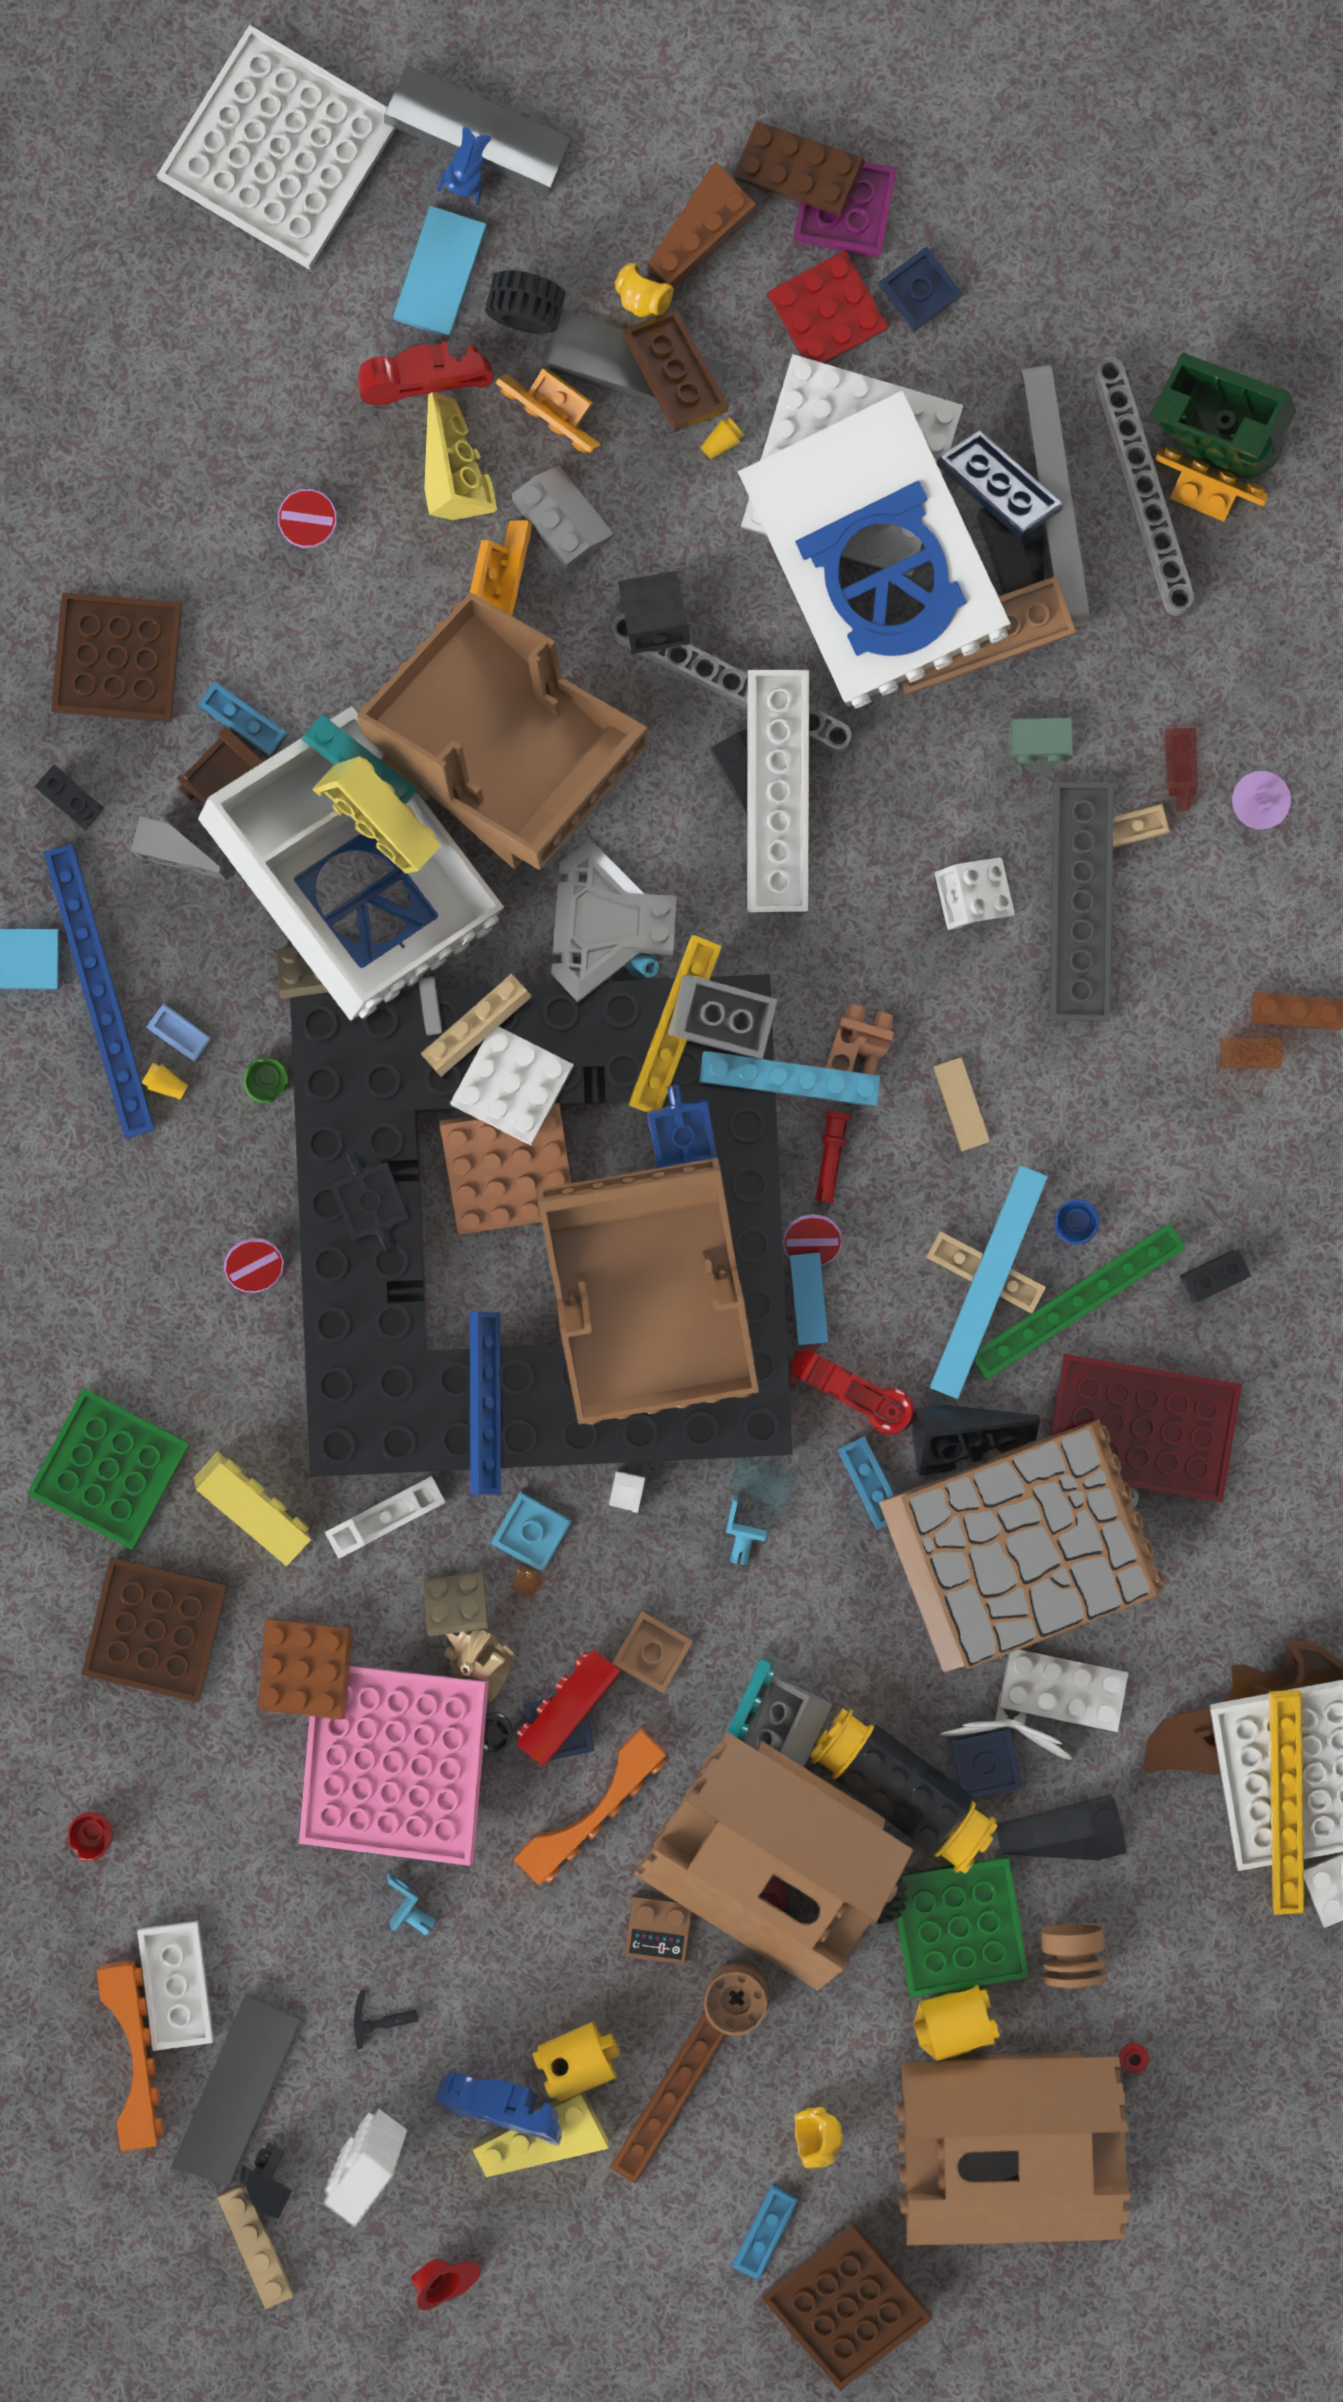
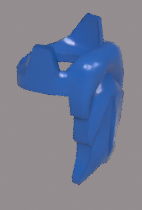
[437,127,492,205]

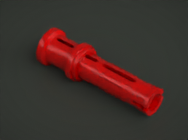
[815,1111,852,1203]

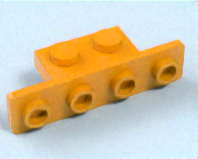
[496,367,601,453]
[1155,447,1268,522]
[470,520,533,616]

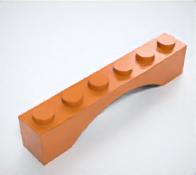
[513,1727,666,1885]
[96,1960,165,2151]

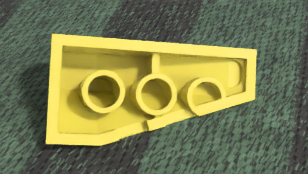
[425,392,497,520]

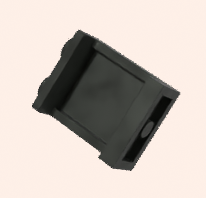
[618,571,690,654]

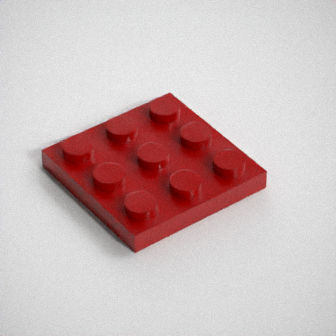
[767,250,888,364]

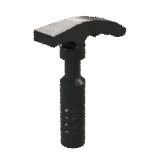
[353,1990,419,2050]

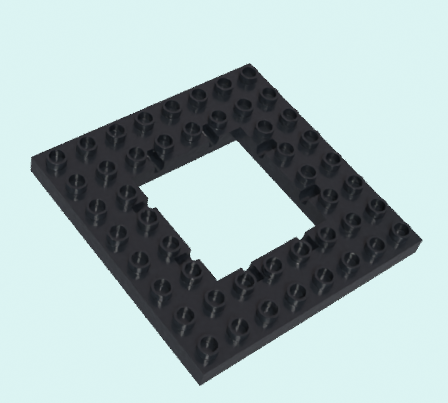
[290,974,792,1477]

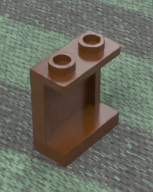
[177,726,263,811]

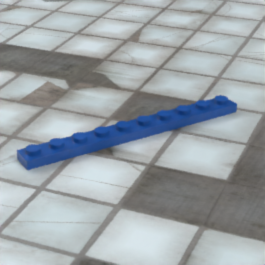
[43,844,155,1139]

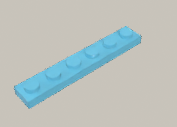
[699,1051,880,1107]

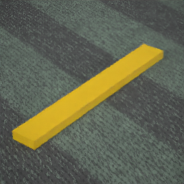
[1269,1690,1304,1915]

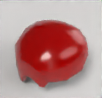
[68,1811,114,1861]

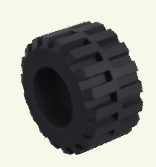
[485,270,566,334]

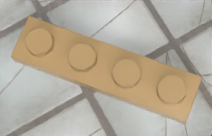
[421,974,532,1076]
[925,1231,1046,1314]
[218,2186,294,2309]

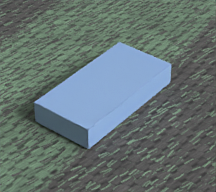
[146,1003,213,1062]

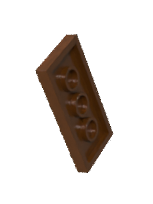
[733,121,865,217]
[622,309,729,432]

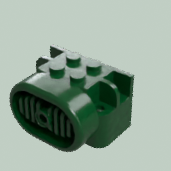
[1149,352,1296,478]

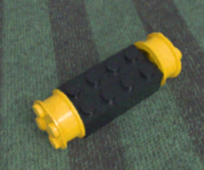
[809,1708,997,1874]

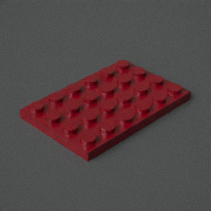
[1050,1353,1242,1503]

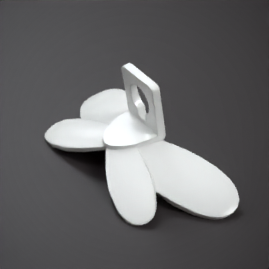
[940,1692,1072,1760]

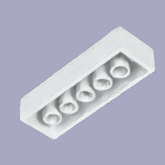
[324,2108,407,2226]

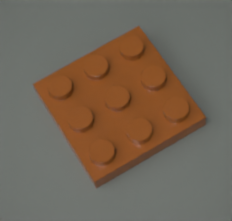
[258,1619,353,1720]

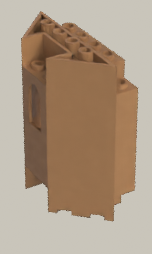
[633,1732,913,1991]
[897,2051,1131,2246]

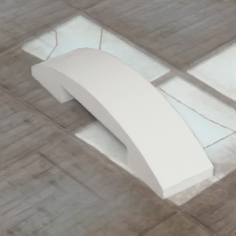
[325,1476,446,1559]

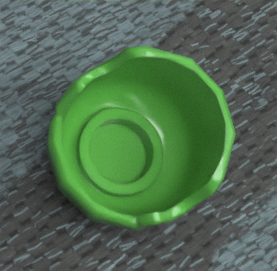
[243,1056,289,1103]

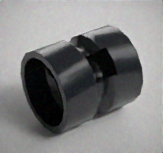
[483,1711,513,1755]

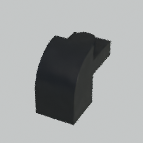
[240,2143,292,2219]

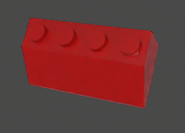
[516,1649,621,1767]

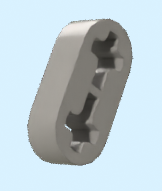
[419,977,442,1035]

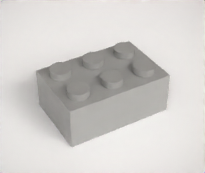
[668,976,778,1059]

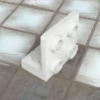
[934,858,1015,930]

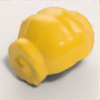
[615,263,674,318]
[794,2107,844,2169]

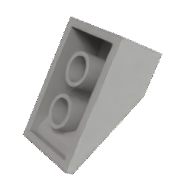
[131,814,228,880]

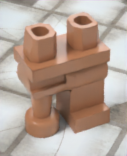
[825,1003,894,1075]

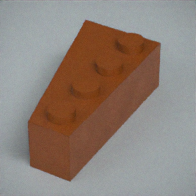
[648,161,756,289]

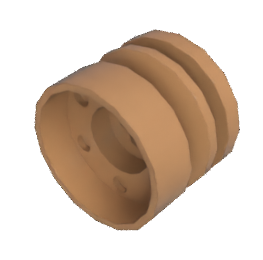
[1041,1924,1107,1989]
[703,1961,770,2036]

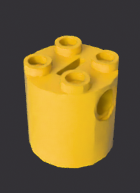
[913,1985,1000,2061]
[532,2021,621,2102]

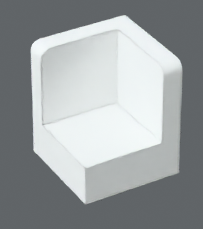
[609,1470,645,1513]

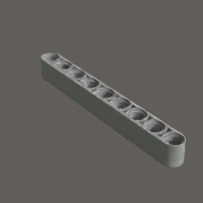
[1094,357,1194,616]
[1020,365,1090,627]
[612,614,852,753]

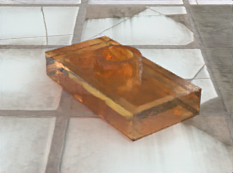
[1220,1038,1282,1069]

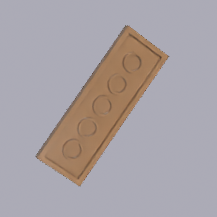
[902,576,1076,695]

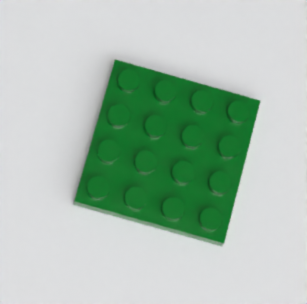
[27,1388,191,1550]
[896,1856,1029,1998]

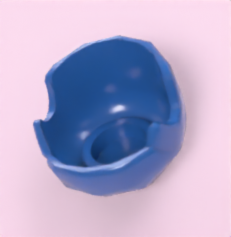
[1054,1199,1100,1245]

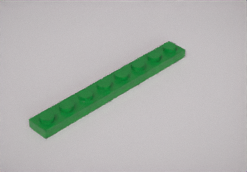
[974,1223,1186,1380]

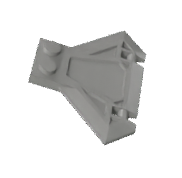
[551,839,677,1002]

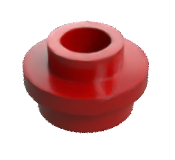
[1119,2043,1149,2074]

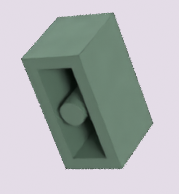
[1009,718,1073,764]

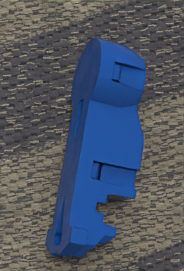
[434,2072,563,2146]

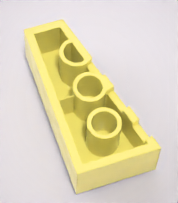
[312,756,441,874]
[194,1451,311,1566]
[473,2092,609,2177]

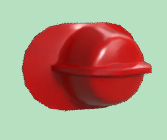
[411,2259,481,2311]

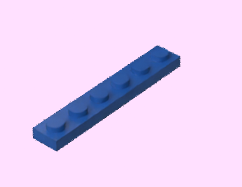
[470,1311,501,1495]

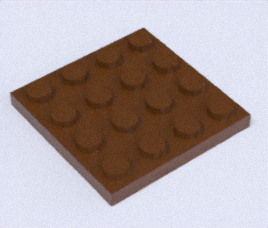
[51,592,182,723]
[81,1557,228,1703]
[761,2222,933,2391]

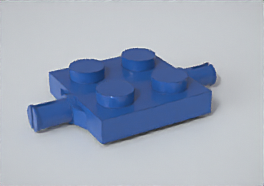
[646,1085,717,1168]

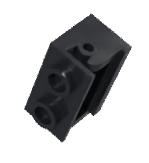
[34,764,104,830]
[1179,1249,1252,1303]

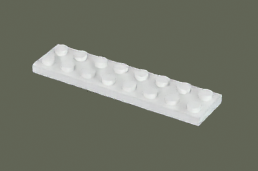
[747,670,809,912]

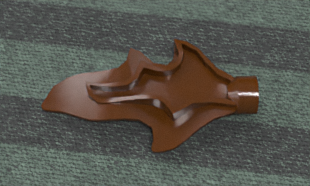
[1143,1637,1343,1775]

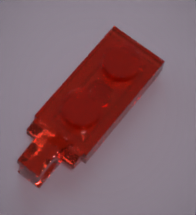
[1165,728,1198,812]

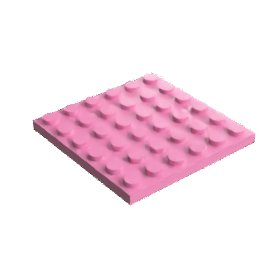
[299,1666,489,1866]

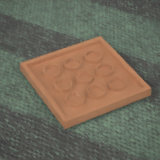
[440,1103,571,1235]

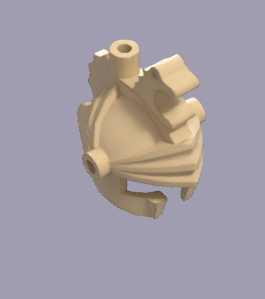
[444,1629,515,1705]

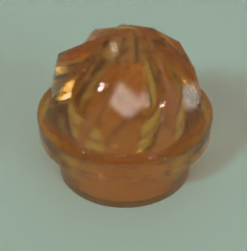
[512,1565,542,1595]

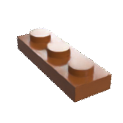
[1251,992,1343,1031]

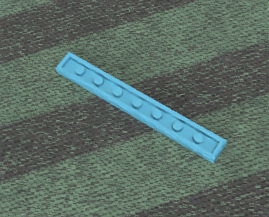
[929,1165,1048,1399]

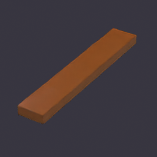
[610,2011,726,2184]

